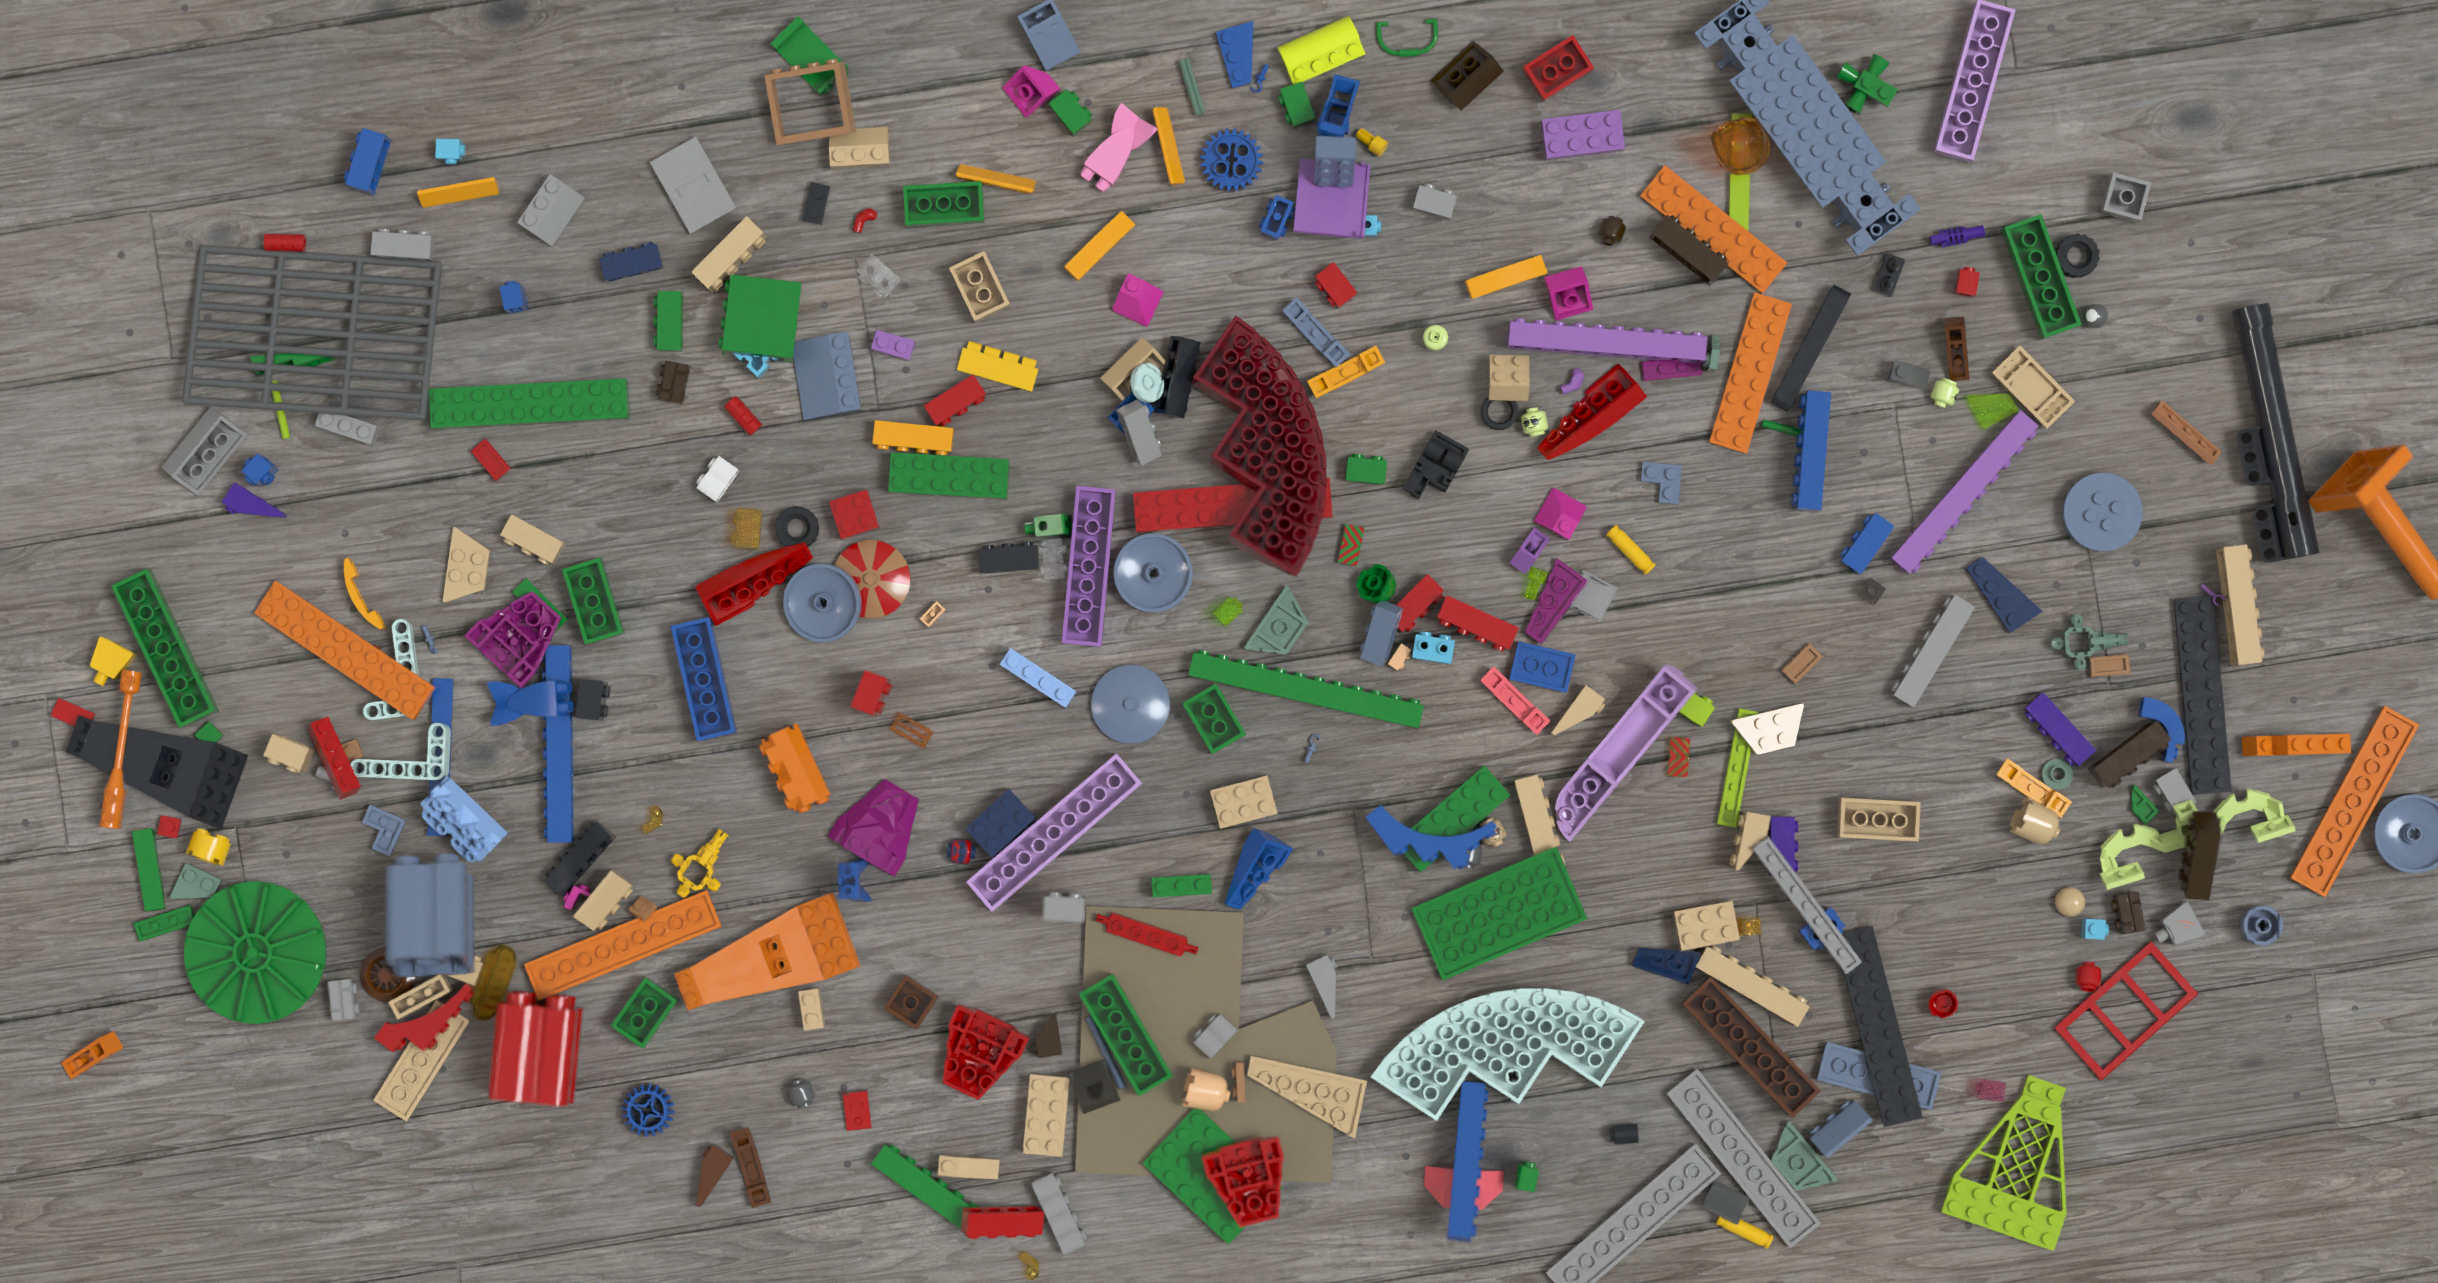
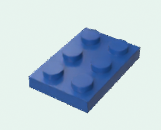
[1509,641,1576,693]

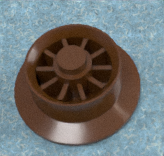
[360,947,415,1002]

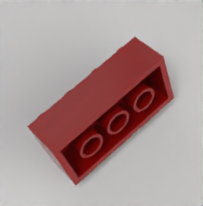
[1436,595,1519,652]

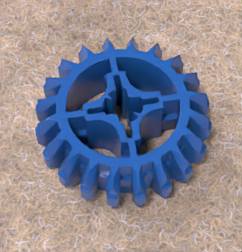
[621,1083,675,1137]

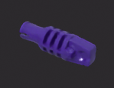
[1929,225,1985,248]

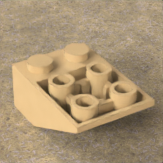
[1729,812,1771,871]

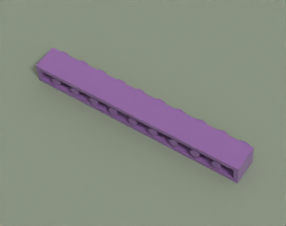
[1889,410,2039,574]

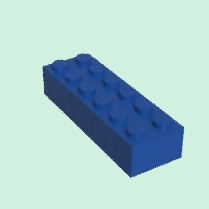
[1791,390,1831,513]
[671,617,738,742]

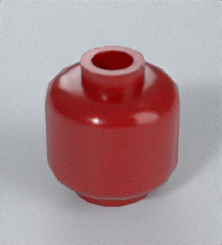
[2075,962,2101,992]

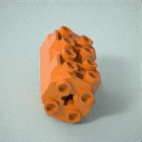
[759,723,831,813]

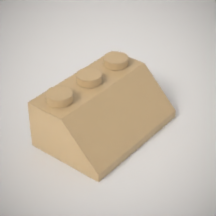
[829,127,890,170]
[1100,337,1165,402]
[573,870,634,931]

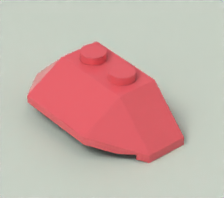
[1424,1166,1504,1210]

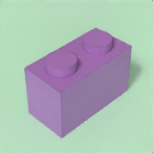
[871,330,916,361]

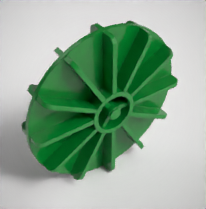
[184,881,326,1024]

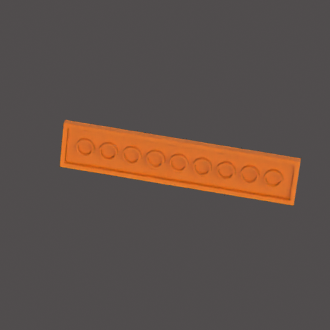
[254,580,436,720]
[2290,706,2419,897]
[524,890,722,1001]

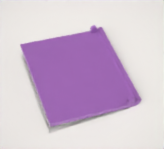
[1293,158,1371,239]

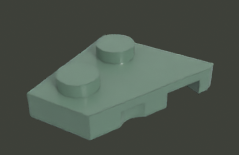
[1703,334,1720,373]

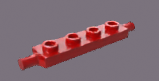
[1095,912,1199,957]

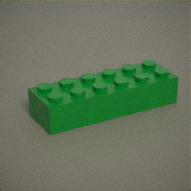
[2001,214,2082,340]
[888,452,1010,500]
[1404,765,1510,872]
[1079,973,1173,1096]

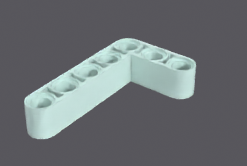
[363,619,423,720]
[351,723,451,780]

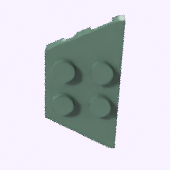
[1244,585,1309,655]
[1770,1121,1838,1191]

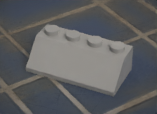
[162,406,248,496]

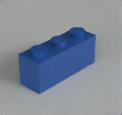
[1840,513,1895,575]

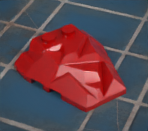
[943,1004,1029,1100]
[1202,1136,1284,1227]

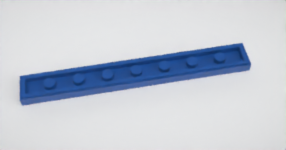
[427,678,454,836]

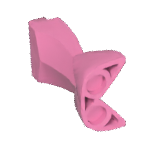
[1080,103,1157,193]

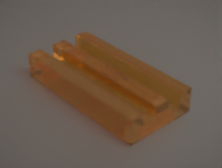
[890,712,934,749]

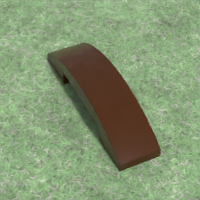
[730,1127,771,1208]

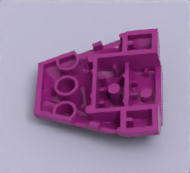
[464,591,561,689]
[828,779,919,877]

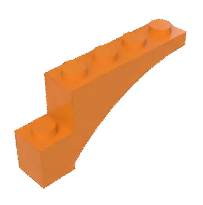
[2242,734,2351,756]

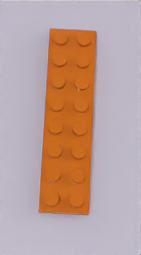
[1640,165,1787,294]
[1709,292,1792,454]

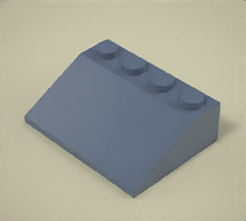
[793,331,862,420]

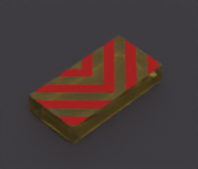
[1667,737,1690,777]

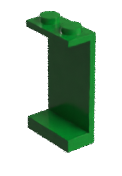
[770,16,849,96]

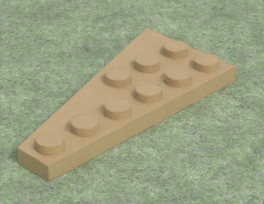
[1247,1056,1367,1139]

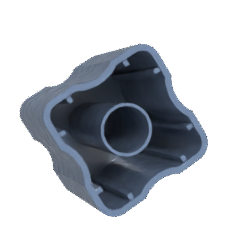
[386,854,475,977]

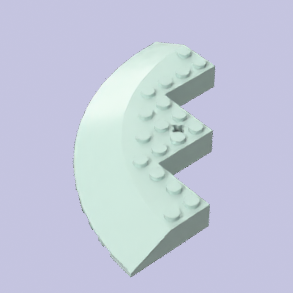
[1371,988,1645,1121]

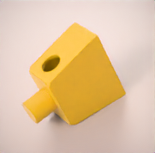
[90,636,137,686]

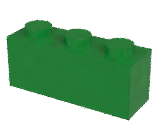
[653,291,683,352]
[1152,874,1212,898]

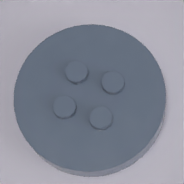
[2061,473,2143,552]

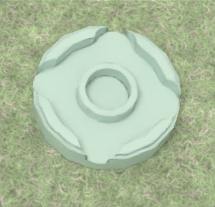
[1130,363,1164,403]

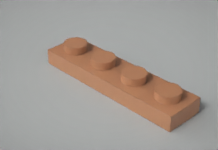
[2151,400,2222,465]

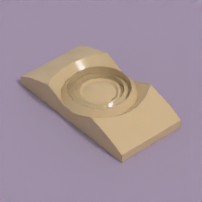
[1992,346,2075,429]

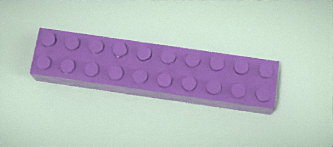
[1506,318,1707,364]

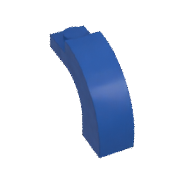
[2138,697,2185,763]

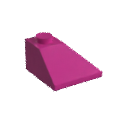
[1002,65,1060,118]
[1112,273,1164,327]
[1534,487,1587,541]

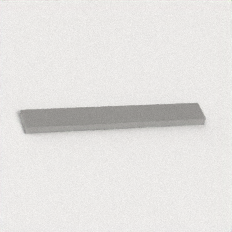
[1752,836,1862,974]

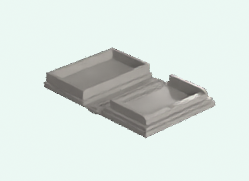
[650,136,736,234]

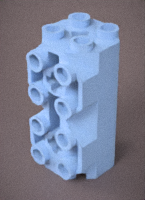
[420,776,507,862]

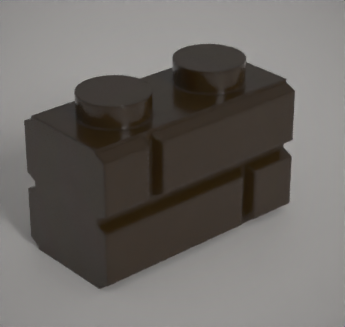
[656,361,690,405]
[2111,891,2146,935]

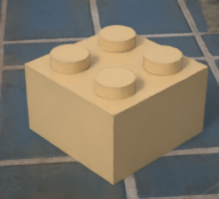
[1488,354,1530,401]
[263,734,316,773]

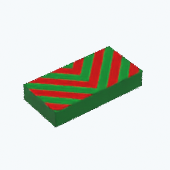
[1337,524,1365,567]

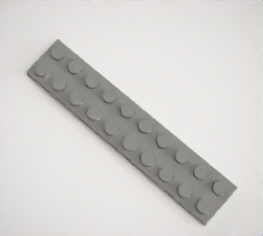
[1666,1069,1821,1248]
[1546,1144,1721,1283]

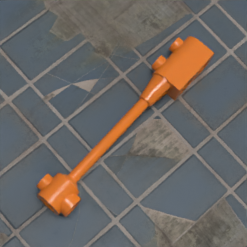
[99,670,142,829]

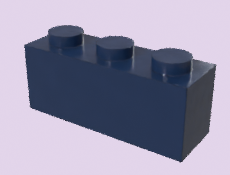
[599,242,664,283]

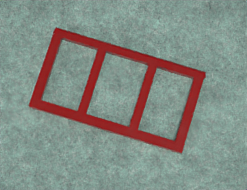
[2054,941,2198,1081]

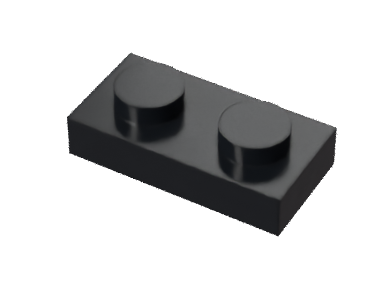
[802,182,831,225]

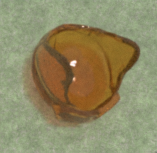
[1710,117,1770,175]

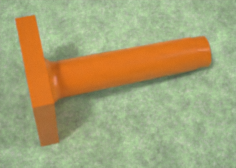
[2308,444,2438,600]

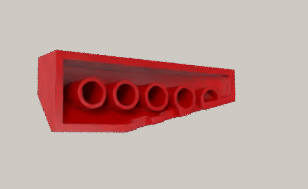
[1537,363,1647,460]
[695,542,813,626]

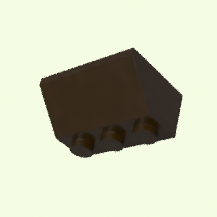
[1430,41,1504,111]

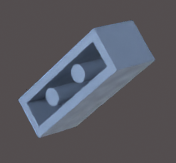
[1360,601,1403,667]

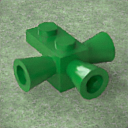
[1836,54,1898,115]

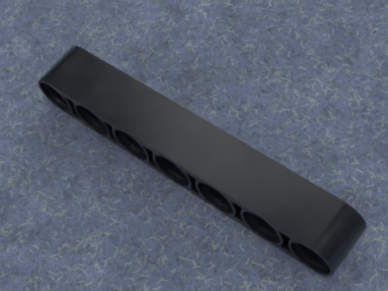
[1770,284,1851,412]

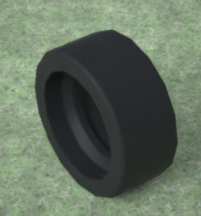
[1481,396,1518,430]

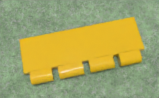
[957,341,1039,391]

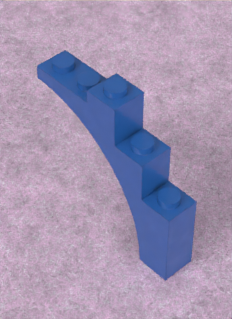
[1365,805,1497,870]

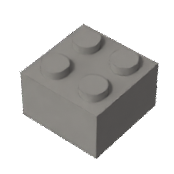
[2099,172,2151,223]

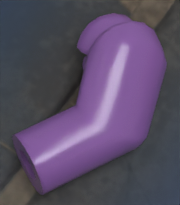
[1560,368,1584,395]

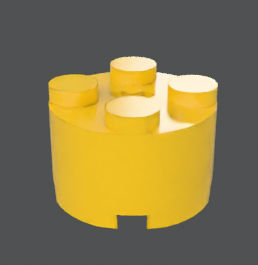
[185,828,231,866]

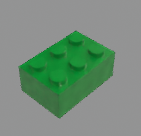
[1182,684,1246,755]
[611,977,680,1049]

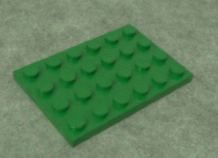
[1142,1109,1283,1245]

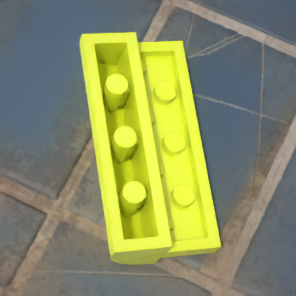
[1277,16,1365,84]

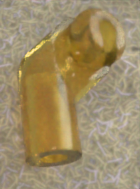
[641,806,663,834]

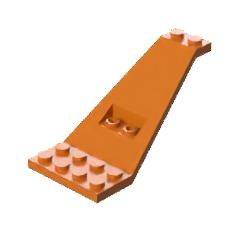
[674,892,861,1011]

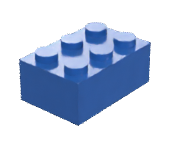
[344,128,391,196]

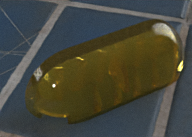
[470,944,516,1021]

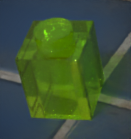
[1212,597,1243,627]

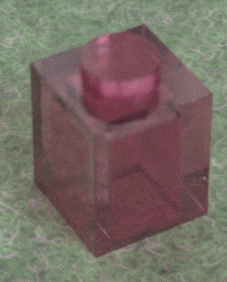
[1975,1078,2006,1102]

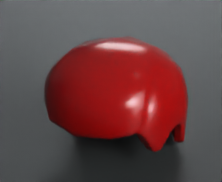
[1928,988,1958,1019]

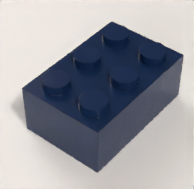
[966,789,1036,858]

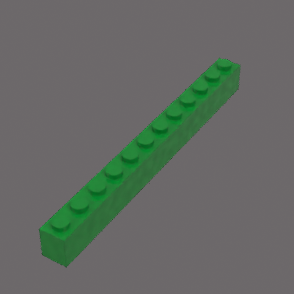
[1188,650,1424,729]

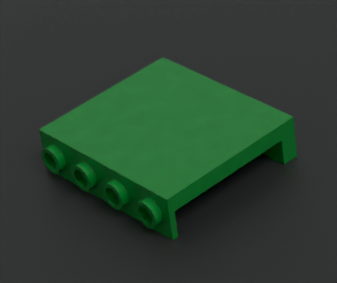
[718,274,801,363]

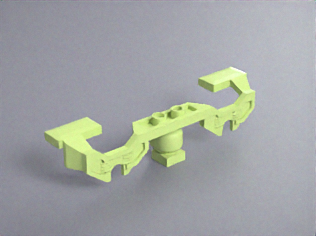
[2100,789,2295,890]

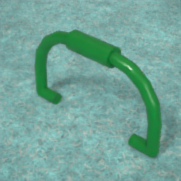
[1376,19,1438,57]

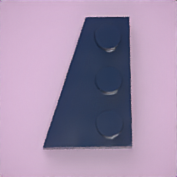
[1632,947,1701,984]

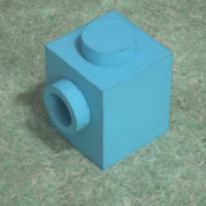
[435,139,466,164]
[1364,215,1381,237]
[2081,918,2109,940]

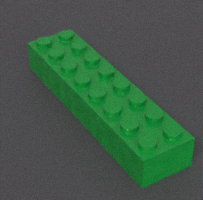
[111,569,219,728]

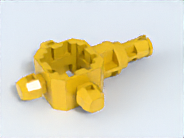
[671,828,729,898]

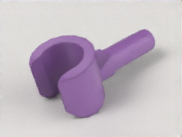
[2200,583,2225,606]

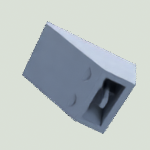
[1017,0,1081,71]

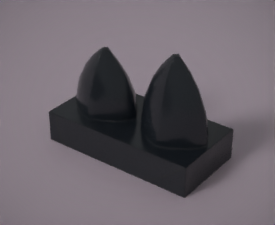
[1873,253,1905,297]

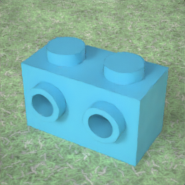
[1412,631,1455,664]

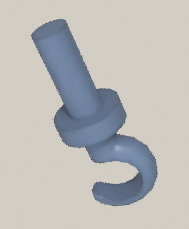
[422,625,438,654]
[1304,734,1321,763]

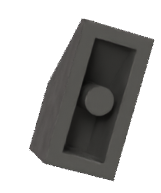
[1887,360,1930,390]

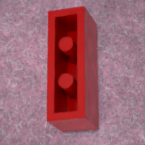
[924,374,987,427]
[1396,574,1444,632]

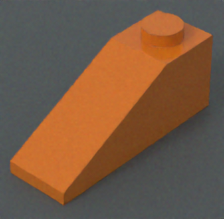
[61,1031,124,1079]

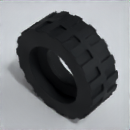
[2055,234,2100,278]
[775,506,819,547]

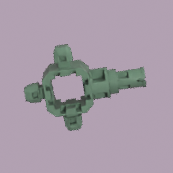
[2050,615,2129,670]

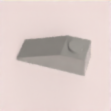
[1306,955,1337,1019]

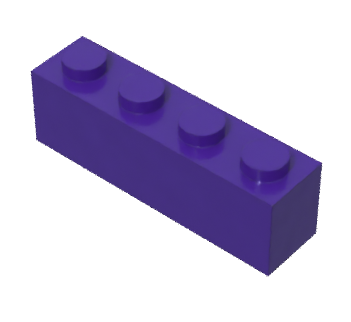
[2023,692,2097,767]

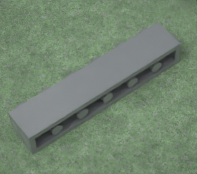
[1891,595,1975,708]

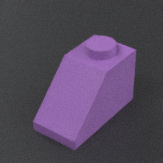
[1510,527,1550,574]

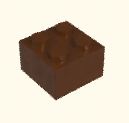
[884,974,939,1030]

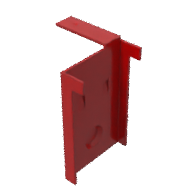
[842,1090,872,1131]

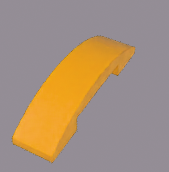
[1307,346,1385,399]
[344,558,386,630]
[1996,758,2072,818]

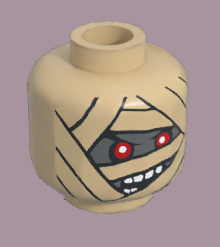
[1478,817,1506,848]

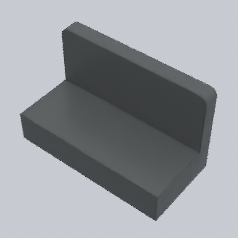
[1702,1180,1750,1225]

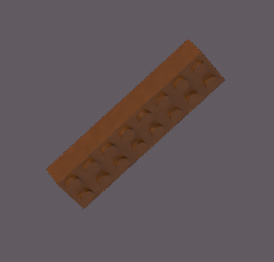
[1680,976,1821,1118]

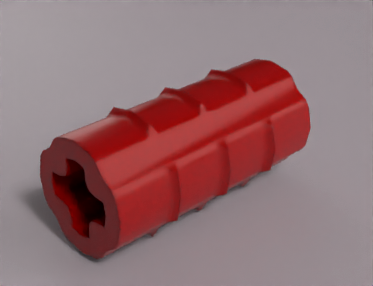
[264,233,306,252]
[724,395,763,436]

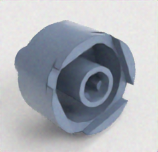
[2239,905,2283,945]

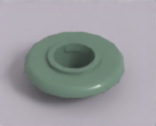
[2042,759,2073,790]

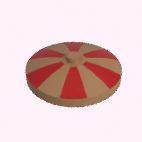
[835,540,911,619]

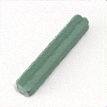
[1179,58,1205,115]

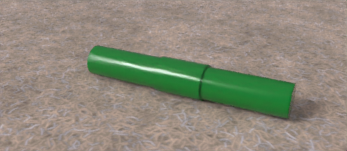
[1761,419,1801,436]

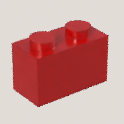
[1314,262,1357,309]

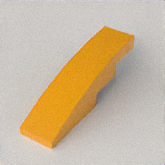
[1064,211,1136,281]
[1465,255,1548,300]

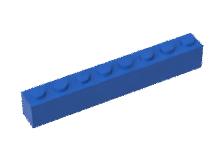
[1447,1081,1489,1243]

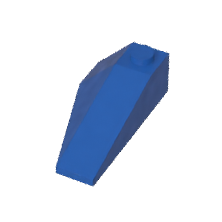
[1225,828,1293,909]

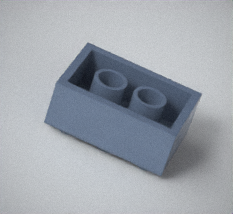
[1314,136,1356,188]

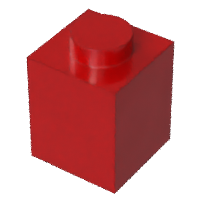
[1954,267,1980,297]

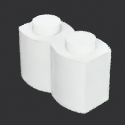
[696,456,739,502]

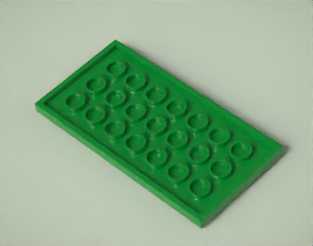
[1411,846,1588,980]

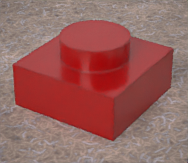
[157,815,182,838]

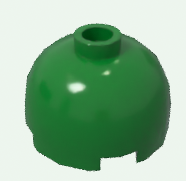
[1356,564,1396,604]

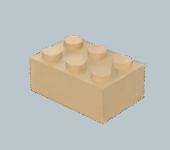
[949,251,1011,323]
[1210,776,1278,829]
[1672,901,1740,951]

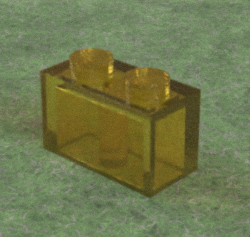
[731,508,763,550]

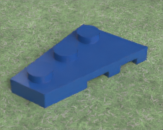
[1216,21,1253,89]

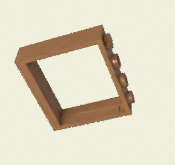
[764,59,856,145]

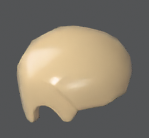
[2055,887,2086,917]

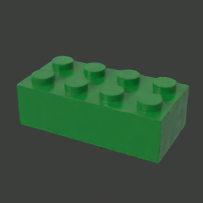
[903,181,985,228]
[562,558,625,645]

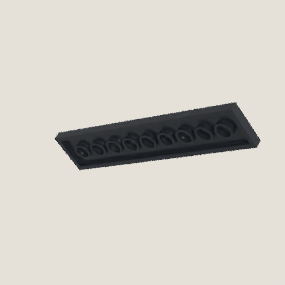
[2173,596,2232,795]
[1841,926,1923,1128]

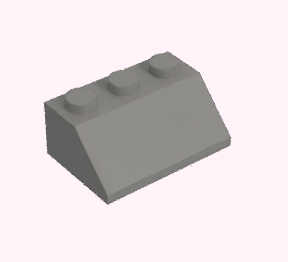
[517,174,585,247]

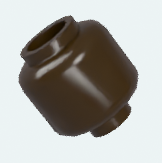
[1598,216,1626,246]

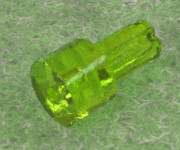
[1524,566,1548,600]

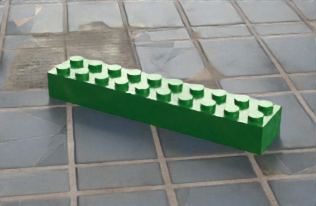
[429,378,630,430]

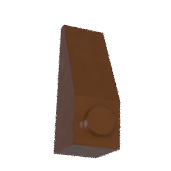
[1945,317,1970,381]
[696,1144,734,1208]

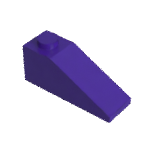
[222,482,287,518]

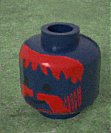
[947,838,976,865]

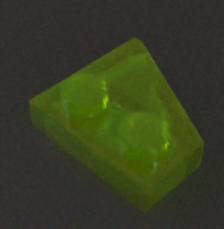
[1965,394,2019,430]

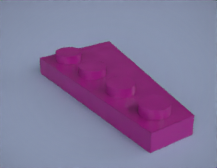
[1525,558,1589,645]

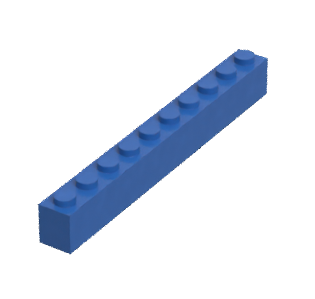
[542,645,574,843]

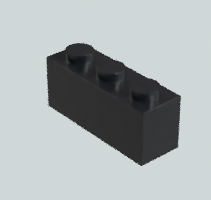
[978,542,1039,574]

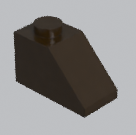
[1032,1015,1062,1058]

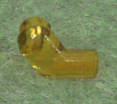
[1018,1251,1040,1280]

